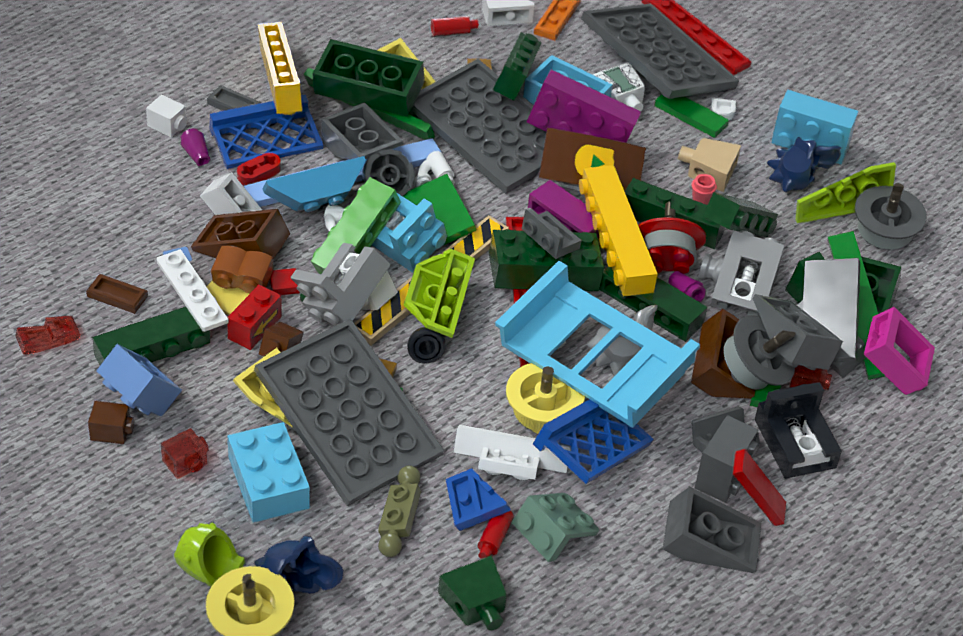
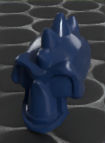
[767,137,841,192]
[254,535,344,594]

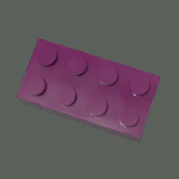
[527,69,641,143]

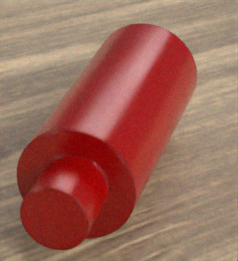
[431,16,479,36]
[478,511,514,559]

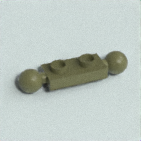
[378,466,421,557]

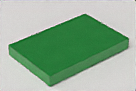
[403,174,477,246]

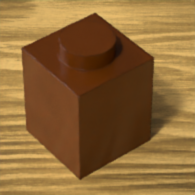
[259,322,304,356]
[88,401,134,444]

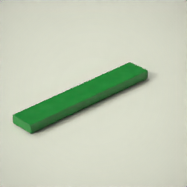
[303,68,435,140]
[828,231,885,380]

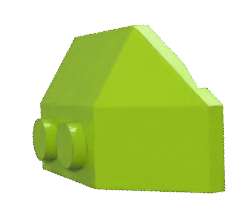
[403,249,475,338]

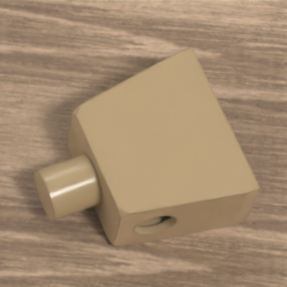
[678,138,741,192]

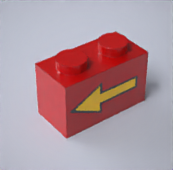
[227,284,282,350]

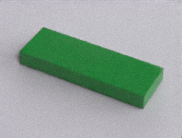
[654,94,729,138]

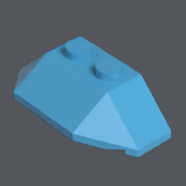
[262,156,366,212]

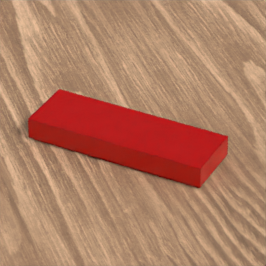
[733,449,786,526]

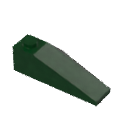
[861,256,902,314]

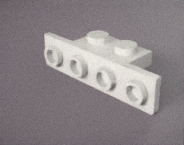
[157,249,228,331]
[454,425,571,480]

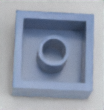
[96,344,182,416]

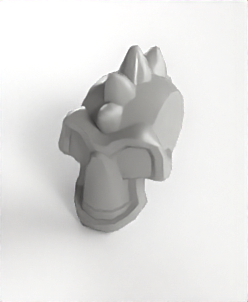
[587,305,658,376]

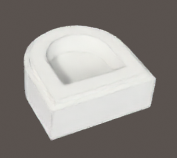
[711,98,736,120]

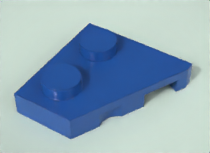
[446,468,511,531]

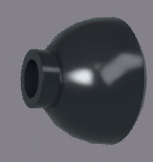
[407,327,446,364]

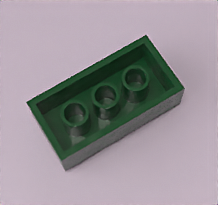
[312,39,424,117]
[489,229,604,291]

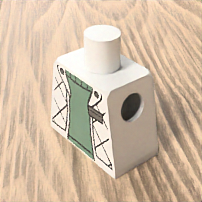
[592,63,645,111]

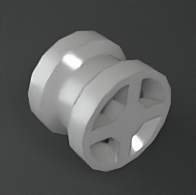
[698,253,724,283]

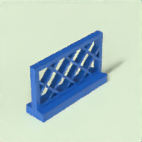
[209,94,323,169]
[533,399,654,484]

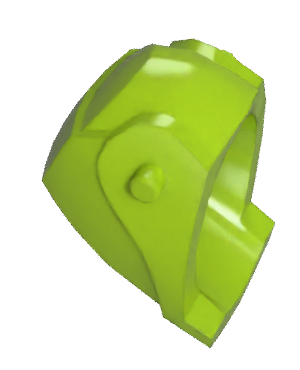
[174,523,245,587]

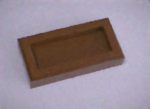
[86,274,148,314]

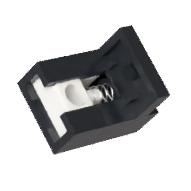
[754,382,842,479]

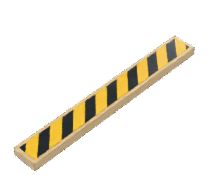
[354,215,509,346]

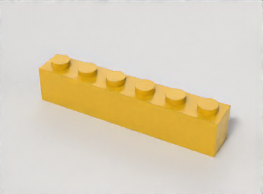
[258,22,302,115]
[579,165,657,296]

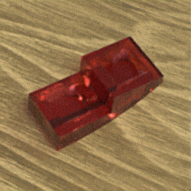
[15,316,80,354]

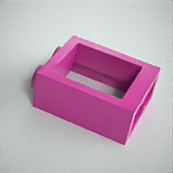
[864,307,935,395]

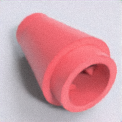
[692,174,717,205]

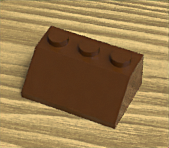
[691,309,756,399]

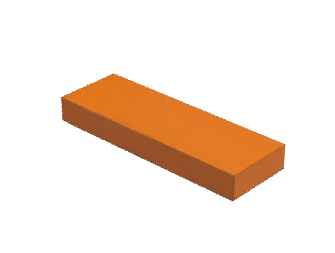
[534,0,581,41]

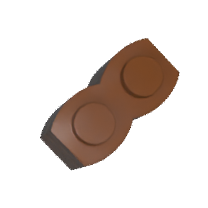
[211,246,274,294]

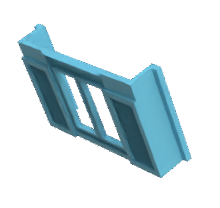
[495,261,700,428]

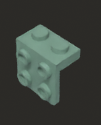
[512,493,599,562]

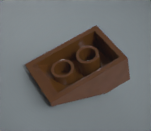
[191,209,290,259]

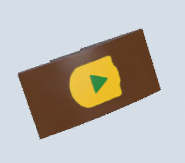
[539,127,646,191]

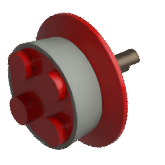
[638,202,706,274]

